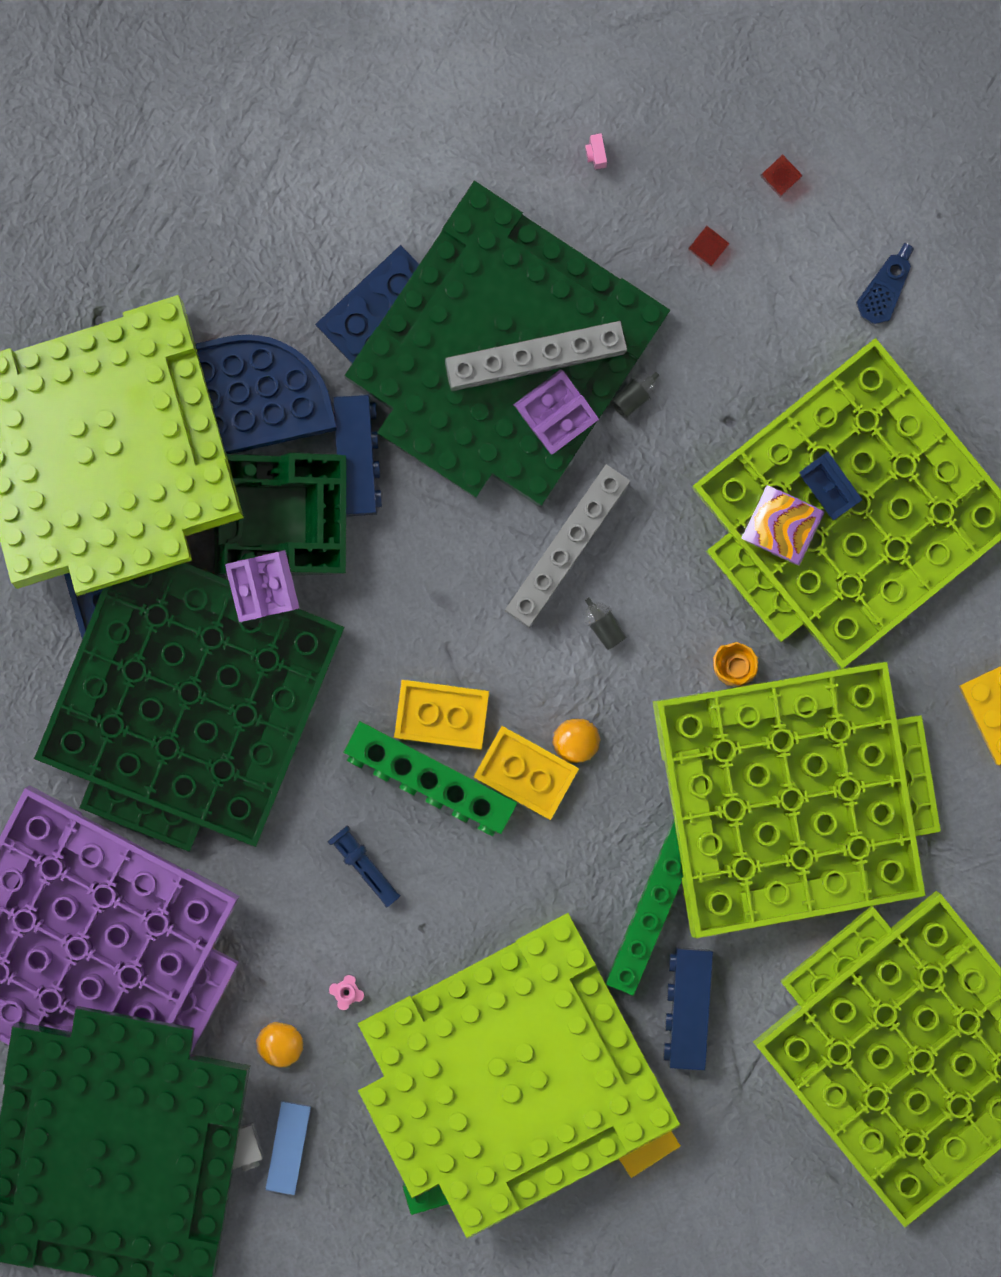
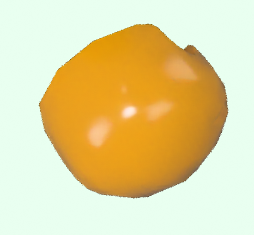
[713,642,758,687]
[552,719,601,763]
[256,1022,303,1068]

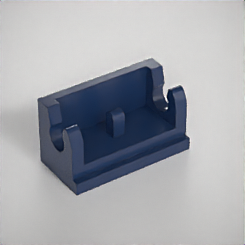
[799,452,862,521]

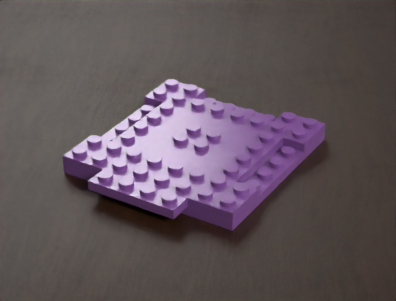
[0,785,240,1054]

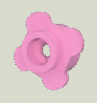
[329,975,364,1010]

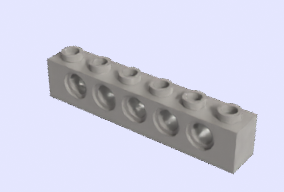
[445,321,627,391]
[505,464,630,628]

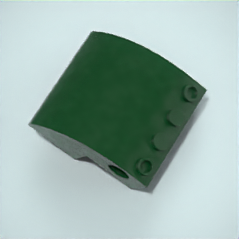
[214,453,346,576]

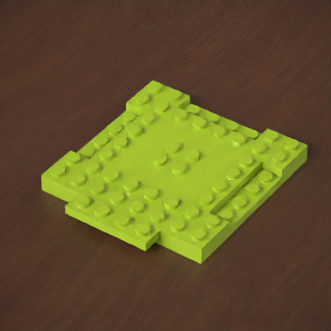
[0,295,244,596]
[691,338,1001,669]
[652,662,941,938]
[753,891,1001,1228]
[357,913,680,1239]

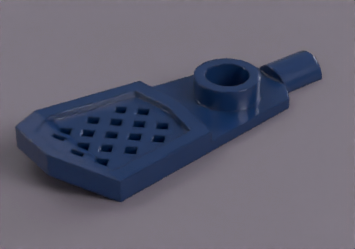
[856,243,914,325]

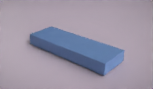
[266,1101,311,1195]

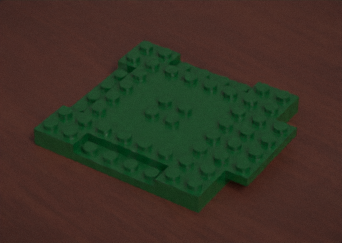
[344,180,670,508]
[34,563,345,852]
[0,1006,251,1277]

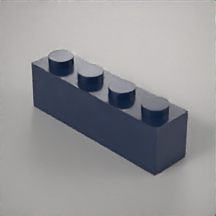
[333,395,382,517]
[663,947,713,1071]

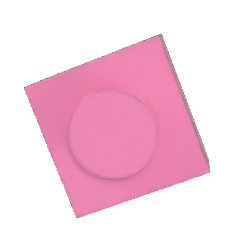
[585,133,607,170]

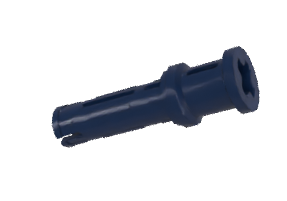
[327,825,401,908]

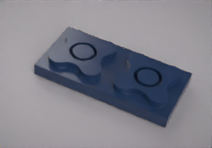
[315,245,419,364]

